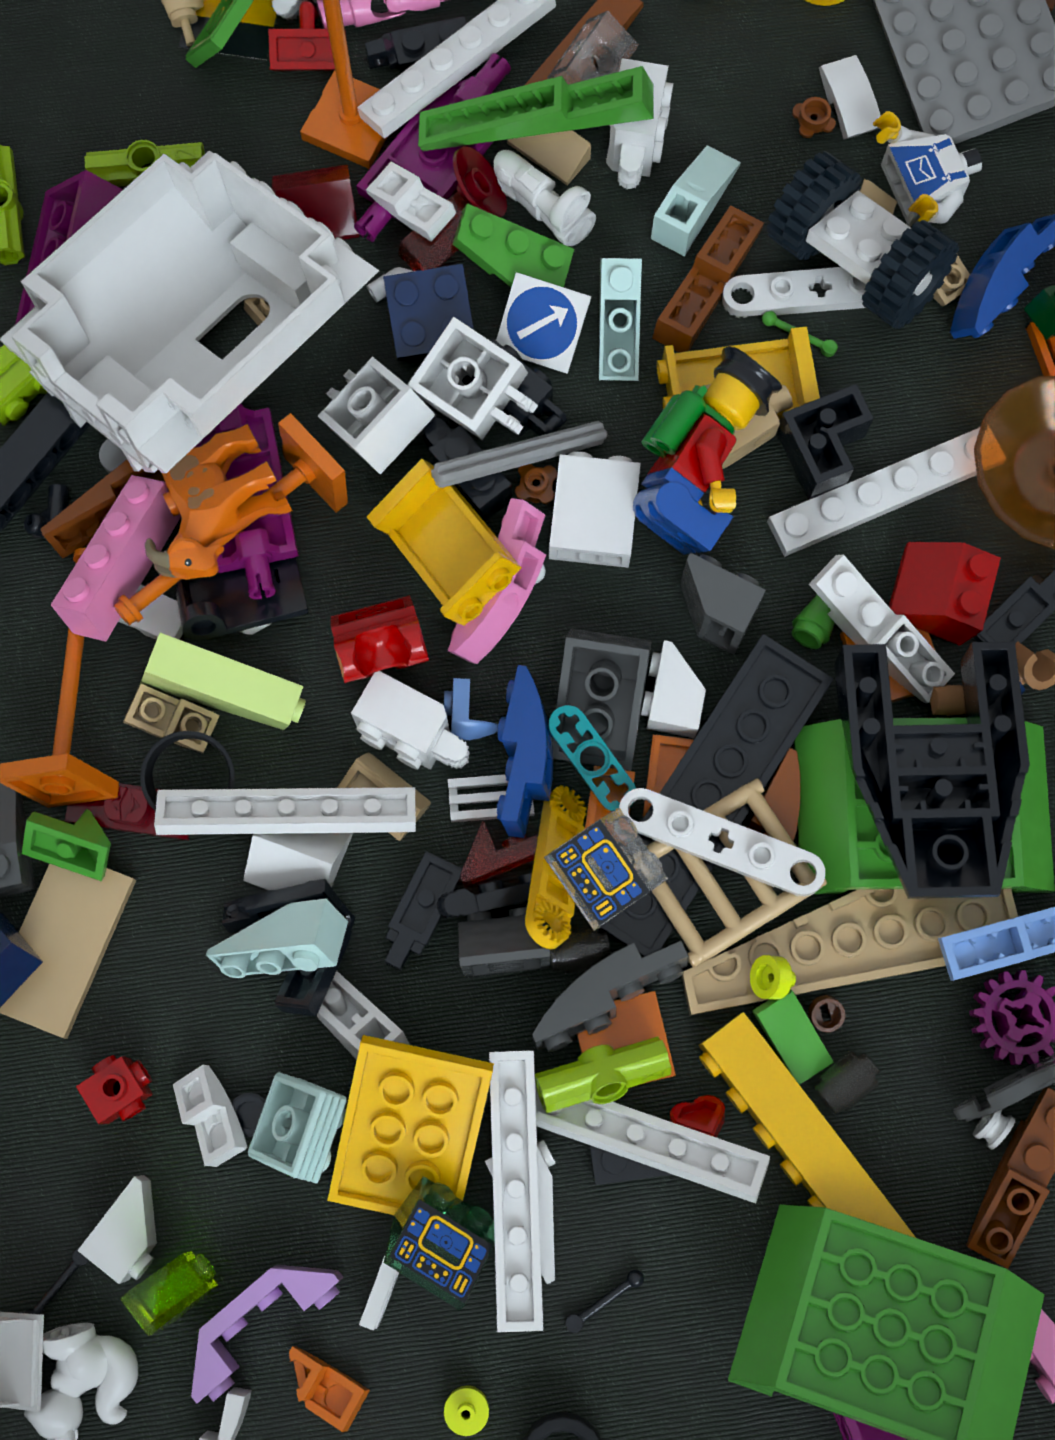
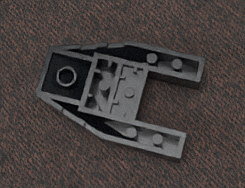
[835,641,1030,899]

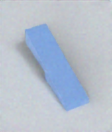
[938,907,1055,981]

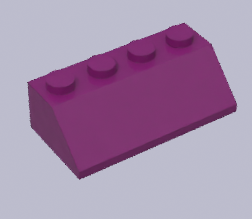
[15,170,123,324]

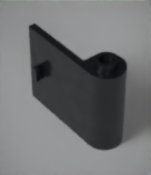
[174,557,309,641]

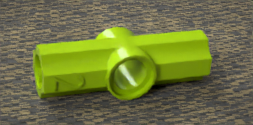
[85,140,205,187]
[0,145,25,265]
[534,1036,671,1113]

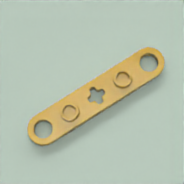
[525,785,587,949]

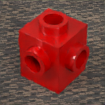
[76,1055,153,1124]

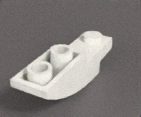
[809,555,955,703]

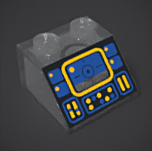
[544,808,669,931]

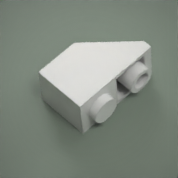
[641,640,706,738]

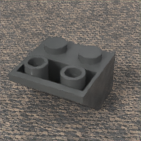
[680,552,766,655]

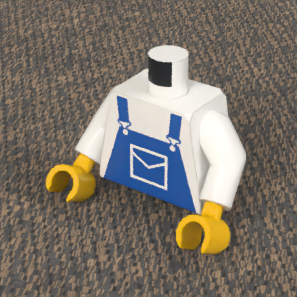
[873,111,982,227]

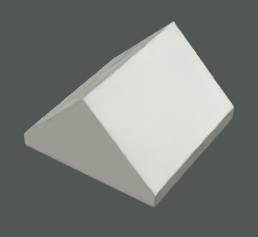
[243,833,353,891]

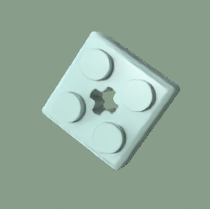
[248,1072,347,1184]

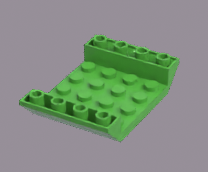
[794,718,1055,894]
[728,1205,1045,1440]

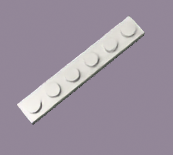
[357,0,556,139]
[767,425,1003,557]
[154,787,416,835]
[489,1051,543,1332]
[535,1085,770,1204]

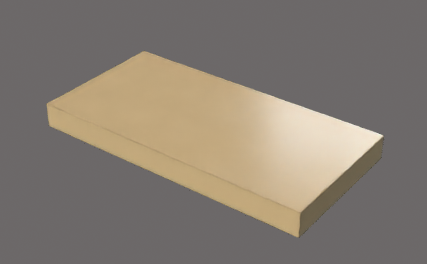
[0,864,136,1039]

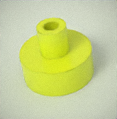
[750,955,796,1000]
[444,1386,489,1436]

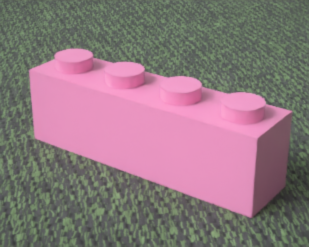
[51,475,181,642]

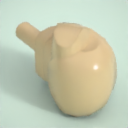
[161,0,204,47]

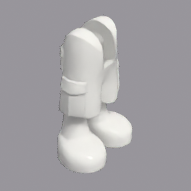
[494,150,596,246]

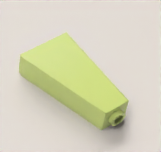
[140,633,306,730]

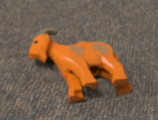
[145,424,292,580]

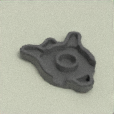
[952,1052,1055,1122]

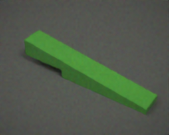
[418,66,654,151]

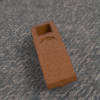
[966,1086,1055,1269]

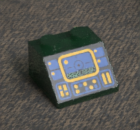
[383,1176,495,1310]

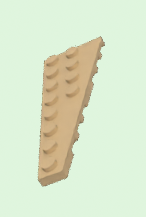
[682,889,1018,1015]

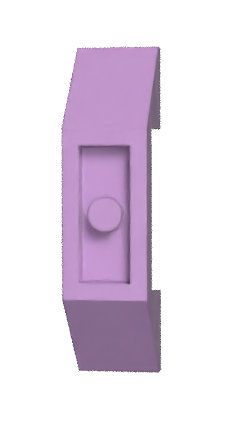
[191,1265,344,1404]

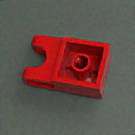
[331,595,429,683]

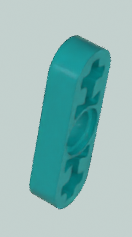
[549,705,636,812]

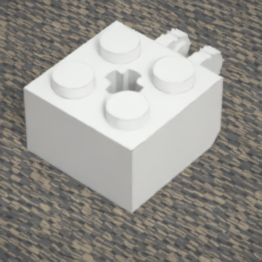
[606,58,674,190]
[408,317,538,440]
[318,356,435,475]
[351,671,470,770]

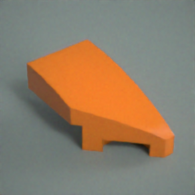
[289,1346,370,1432]

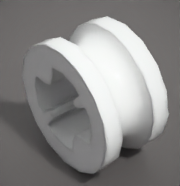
[973,1109,1015,1150]

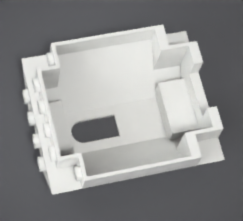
[0,151,379,473]

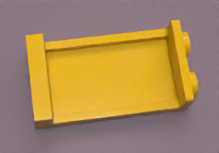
[657,326,820,420]
[367,458,521,626]

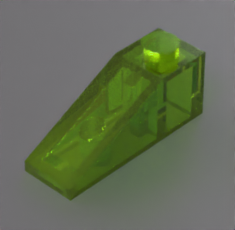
[120,1251,218,1337]

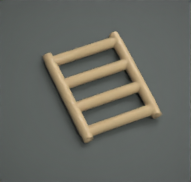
[628,778,827,967]

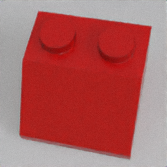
[889,542,1001,646]

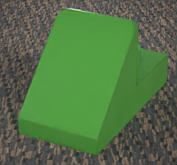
[21,809,111,881]

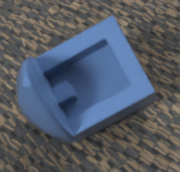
[444,678,499,740]

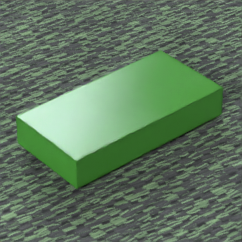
[752,989,834,1085]

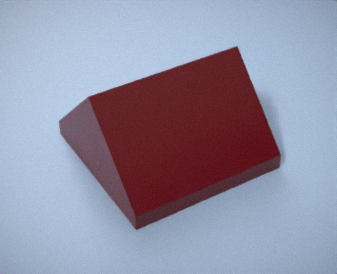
[272,164,360,240]

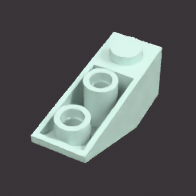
[651,145,741,257]
[599,258,642,381]
[206,899,348,978]

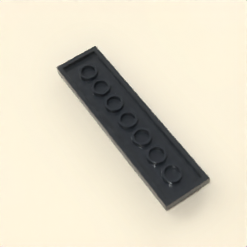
[581,634,834,957]

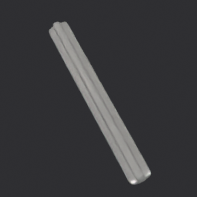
[431,421,608,488]

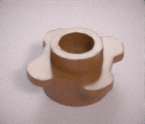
[792,97,836,138]
[515,464,558,504]

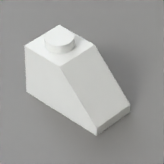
[78,1175,157,1284]

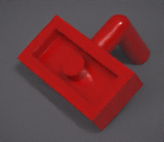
[268,1,346,71]

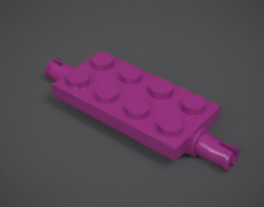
[354,53,511,242]
[195,404,299,599]

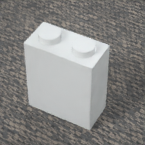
[549,452,641,568]

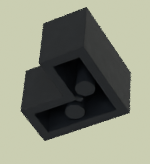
[776,384,874,500]

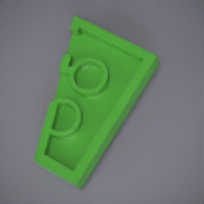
[452,204,574,287]

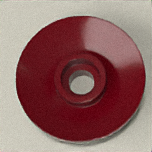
[453,146,507,218]

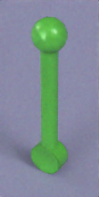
[762,311,838,357]

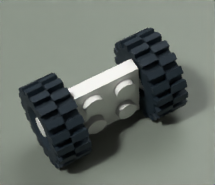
[767,151,959,329]

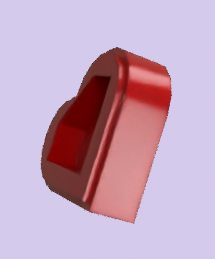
[670,1095,725,1138]

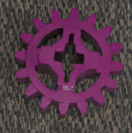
[969,970,1055,1065]

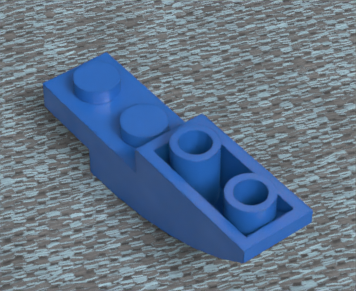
[950,214,1055,339]
[497,665,553,838]

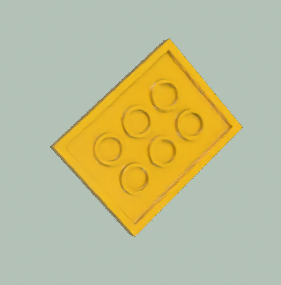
[327,1035,494,1223]

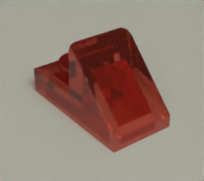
[460,821,538,888]

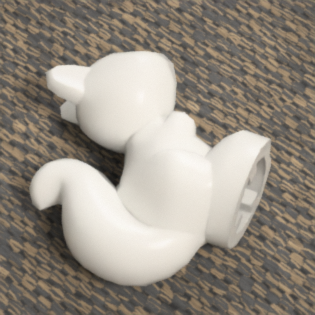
[24,1323,139,1440]

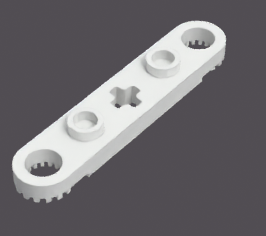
[722,267,866,318]
[619,788,825,897]

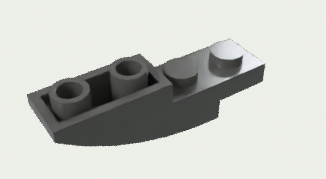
[532,941,689,1052]

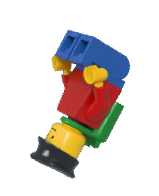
[633,346,782,555]

